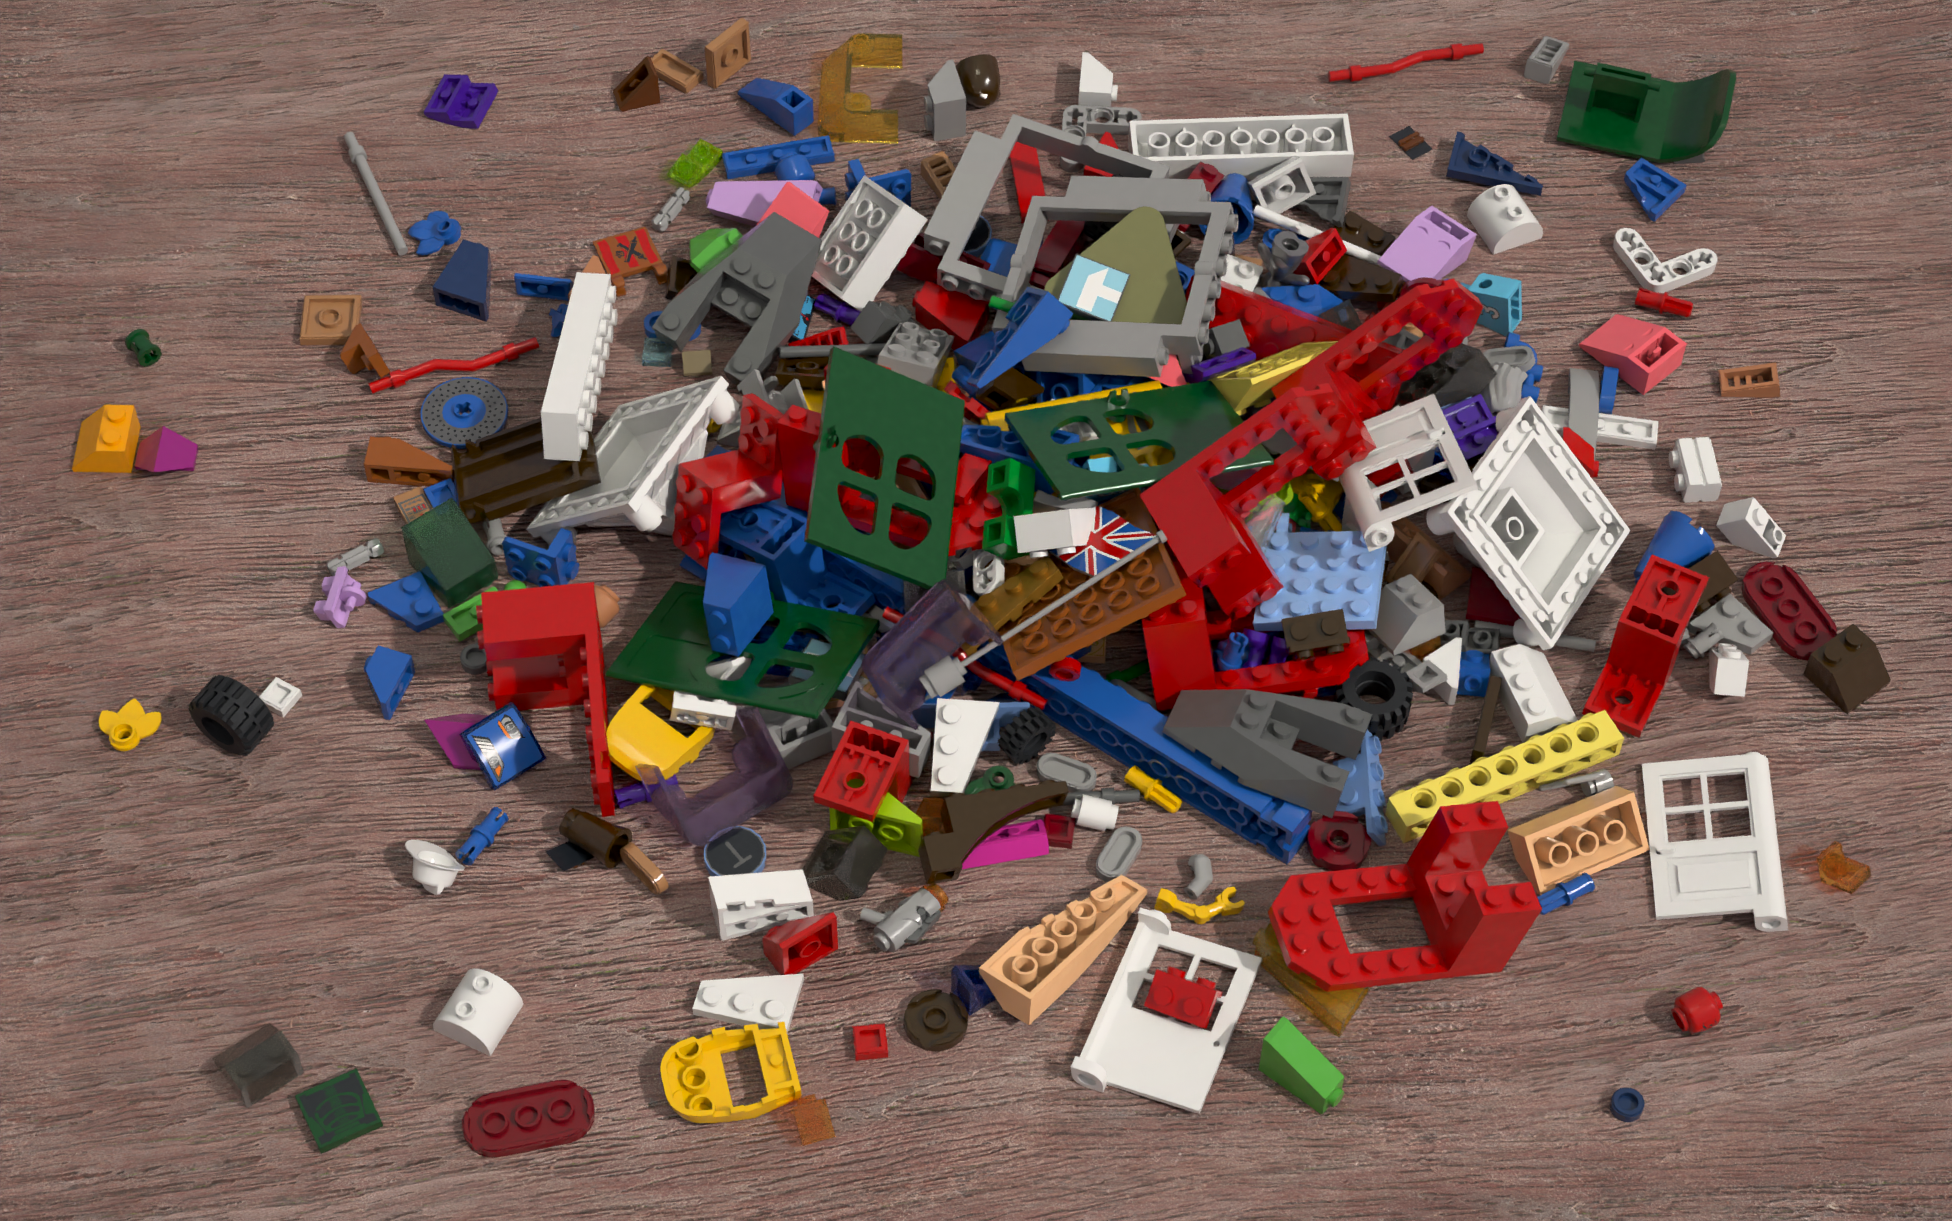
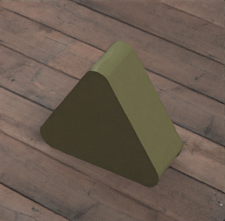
[1044,206,1187,365]

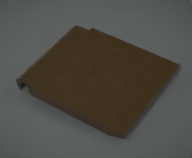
[450,417,601,523]

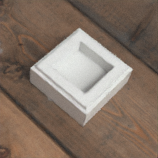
[259,677,302,718]

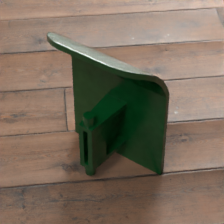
[1556,61,1736,163]

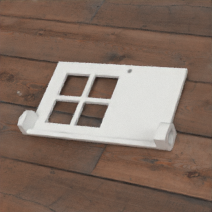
[1339,394,1478,552]
[1642,752,1788,932]
[1071,908,1262,1114]

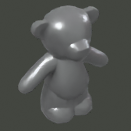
[1258,230,1310,288]

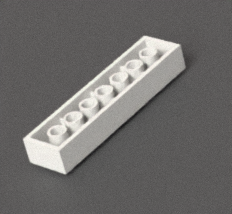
[1128,114,1354,180]
[541,272,618,461]

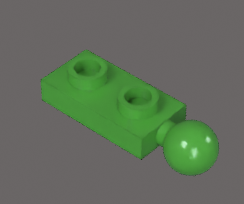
[443,580,527,641]

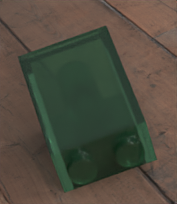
[401,498,498,608]

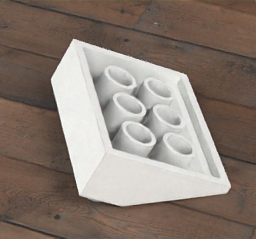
[811,175,928,311]

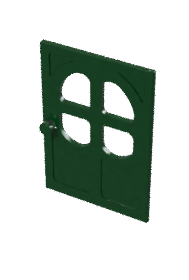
[804,346,965,594]
[1005,381,1274,501]
[606,581,880,719]

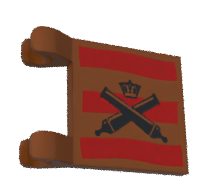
[593,226,668,297]

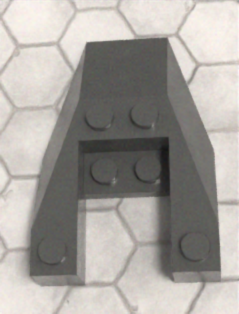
[652,212,822,386]
[1162,689,1372,818]

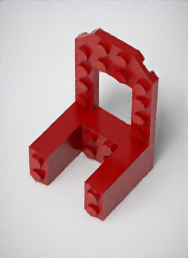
[1271,278,1483,500]
[777,363,1002,557]
[1140,383,1355,621]
[1142,543,1369,711]
[476,582,615,817]
[1267,801,1542,992]

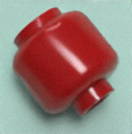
[1671,986,1723,1035]

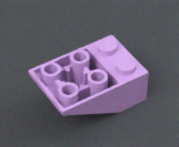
[1377,206,1477,282]

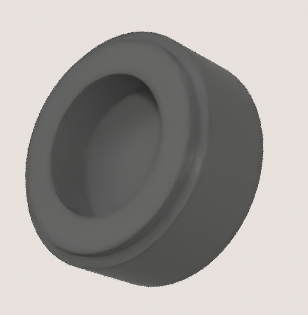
[460,644,487,675]

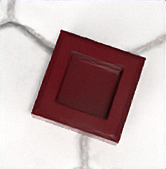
[1044,814,1076,849]

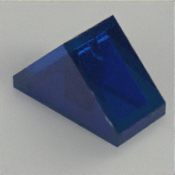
[951,965,996,1016]

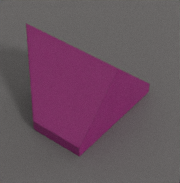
[135,426,199,472]
[424,713,494,771]

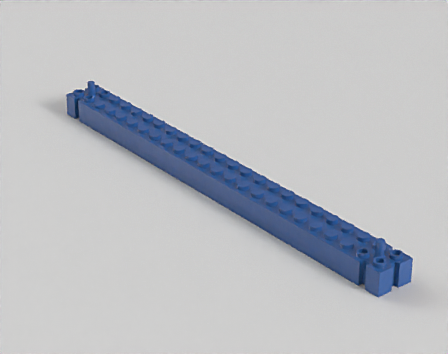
[706,445,1312,865]

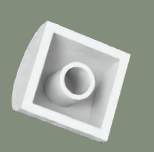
[1467,184,1543,255]
[433,969,523,1056]

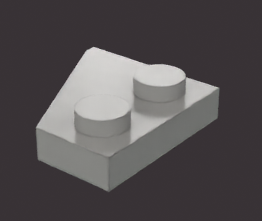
[1687,594,1773,654]

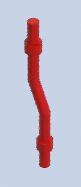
[1328,43,1484,82]
[368,337,539,394]
[882,606,1048,710]

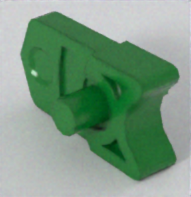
[1279,492,1312,529]

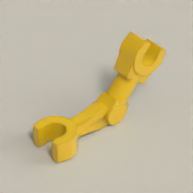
[1154,887,1245,924]

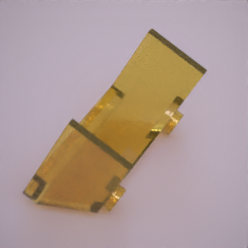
[817,33,903,144]

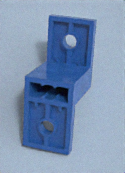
[719,501,876,616]

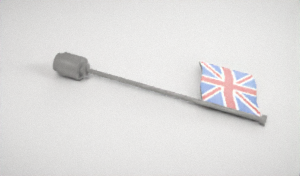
[919,506,1168,699]

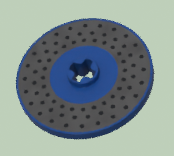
[421,377,508,449]

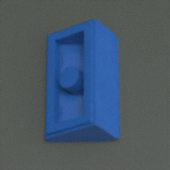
[514,273,574,301]

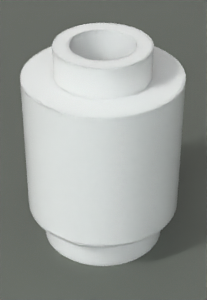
[1071,794,1119,831]

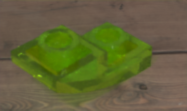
[667,138,723,189]

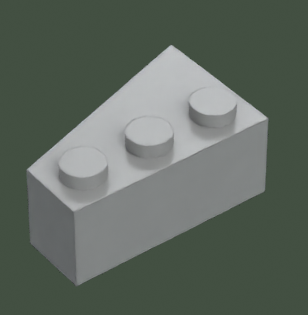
[832,681,931,778]

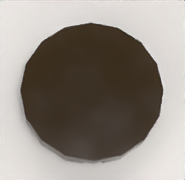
[903,989,968,1052]

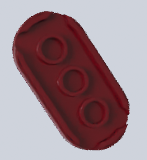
[1741,561,1837,661]
[462,1080,595,1158]

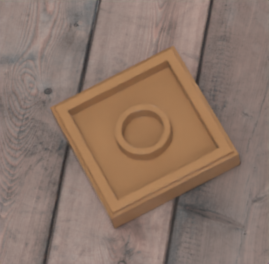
[705,18,751,89]
[299,295,362,345]

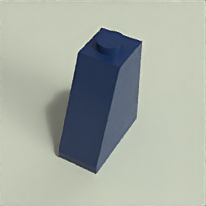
[433,239,492,322]

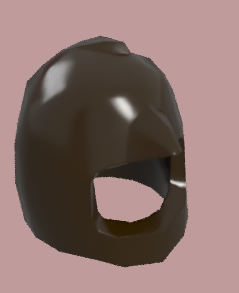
[955,54,1001,108]

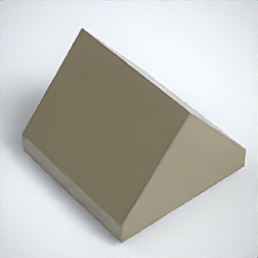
[682,350,712,376]

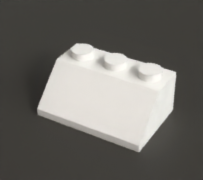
[1489,644,1578,743]

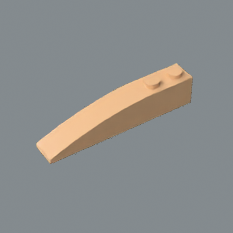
[979,875,1147,1025]

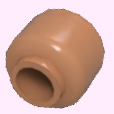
[594,584,620,628]

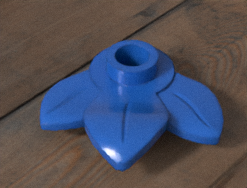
[408,211,461,255]

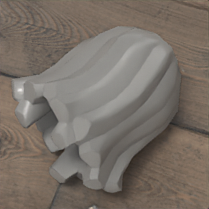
[1475,361,1528,417]

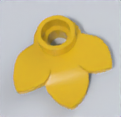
[98,698,162,751]

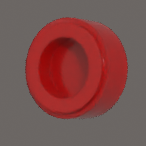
[1049,657,1082,681]

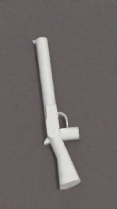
[1253,205,1384,268]

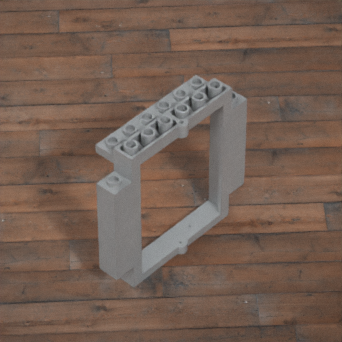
[924,114,1179,311]
[992,176,1239,377]

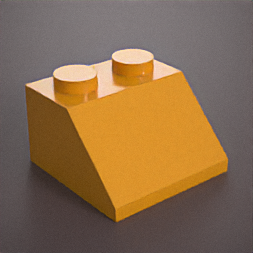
[72,405,141,473]

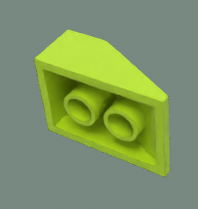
[829,779,923,857]

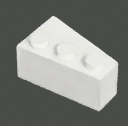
[931,698,999,798]

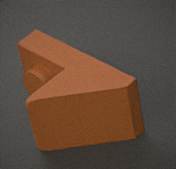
[340,323,390,378]

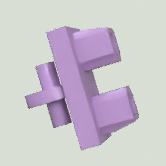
[313,566,367,628]

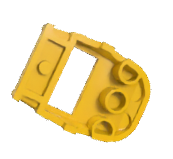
[606,685,716,783]
[660,1022,802,1123]

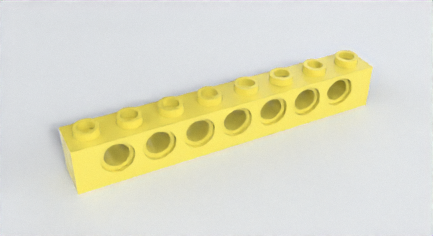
[1385,710,1624,843]

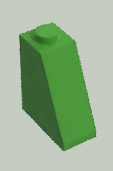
[1258,1016,1345,1114]

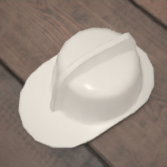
[405,840,465,895]

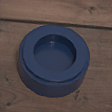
[1610,1087,1645,1122]

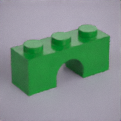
[982,458,1036,561]

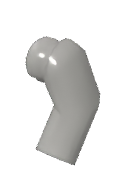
[1184,854,1213,900]

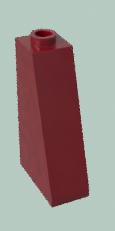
[1033,220,1088,279]

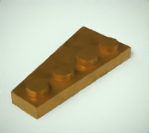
[945,556,1063,657]

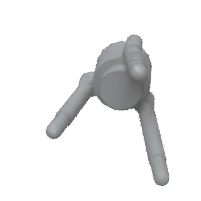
[1539,768,1614,797]

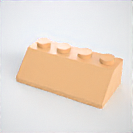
[1507,786,1650,895]

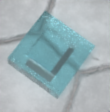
[642,338,673,367]

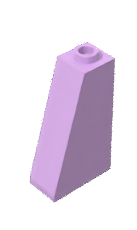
[706,180,823,227]

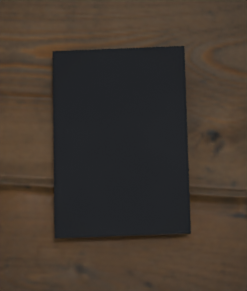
[1389,126,1433,160]
[546,841,594,872]

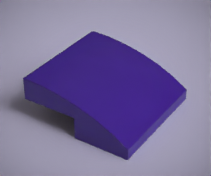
[424,74,498,129]
[1182,347,1256,384]
[1442,394,1499,461]

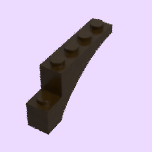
[918,780,1069,884]

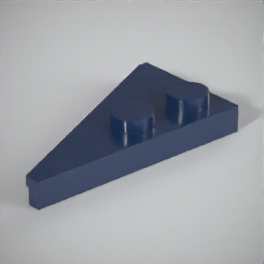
[1446,132,1543,196]

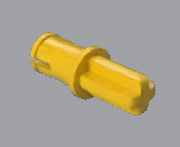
[1298,486,1342,532]
[1124,765,1182,814]

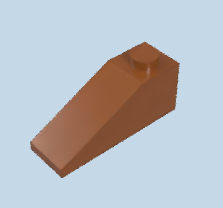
[364,437,455,487]

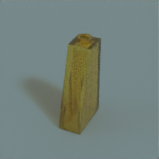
[1252,921,1371,1038]

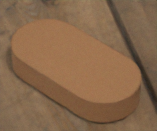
[620,842,669,895]

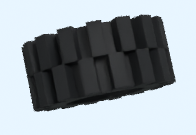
[998,707,1056,765]

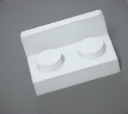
[670,691,736,730]

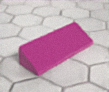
[962,819,1049,869]

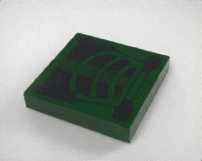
[295,1068,383,1154]

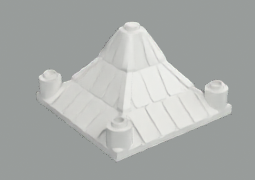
[526,376,740,546]
[1426,396,1631,650]

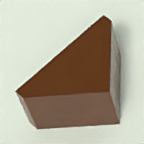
[613,56,660,112]

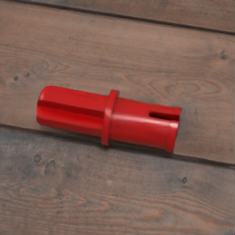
[1635,287,1693,317]

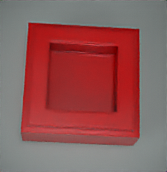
[852,1023,888,1061]

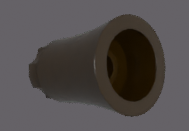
[559,808,632,868]

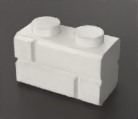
[1669,437,1722,503]

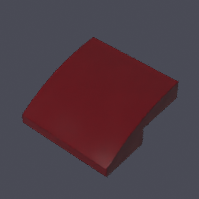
[1466,567,1521,626]

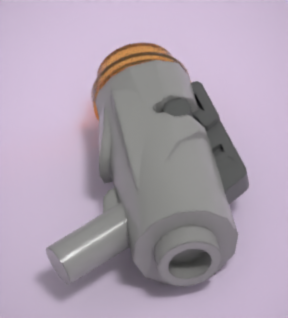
[860,883,949,952]

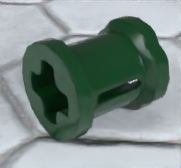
[125,329,162,367]

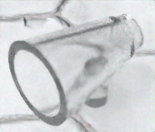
[1244,494,1286,554]

